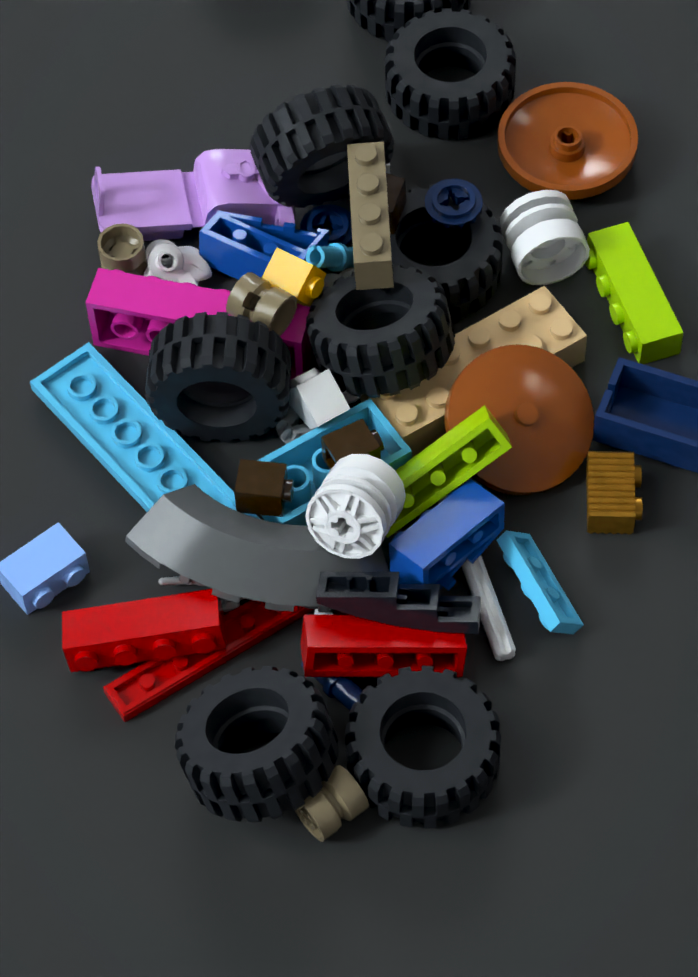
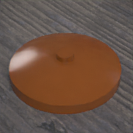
[497,82,638,199]
[445,344,594,495]

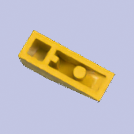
[262,248,327,307]

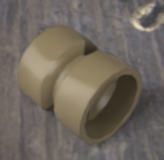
[97,223,148,276]
[226,272,297,336]
[295,765,369,842]

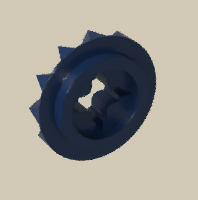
[425,179,483,229]
[300,205,352,245]

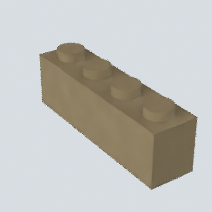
[347,141,394,290]

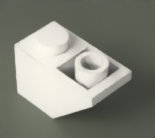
[289,367,351,430]

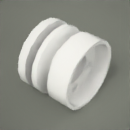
[499,190,590,285]
[305,454,406,559]

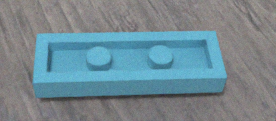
[496,530,584,634]

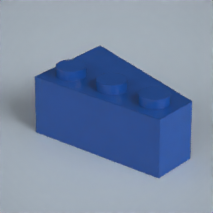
[199,210,329,280]
[389,479,505,591]

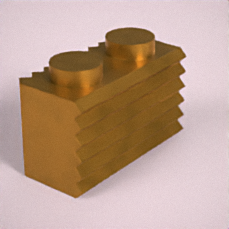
[586,451,643,535]

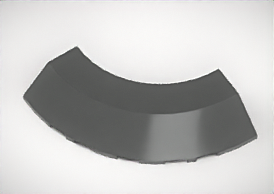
[125,484,389,612]

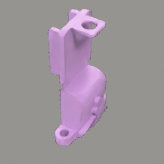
[91,149,295,241]

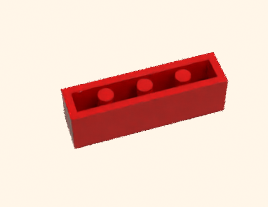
[62,589,226,673]
[300,615,467,677]

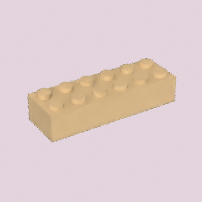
[360,285,587,457]

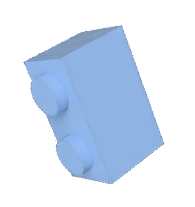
[0,522,90,615]

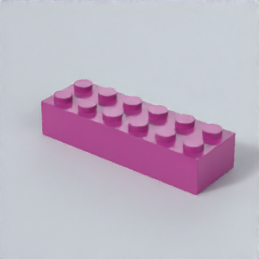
[85,268,313,379]

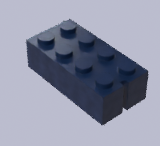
[592,357,698,473]

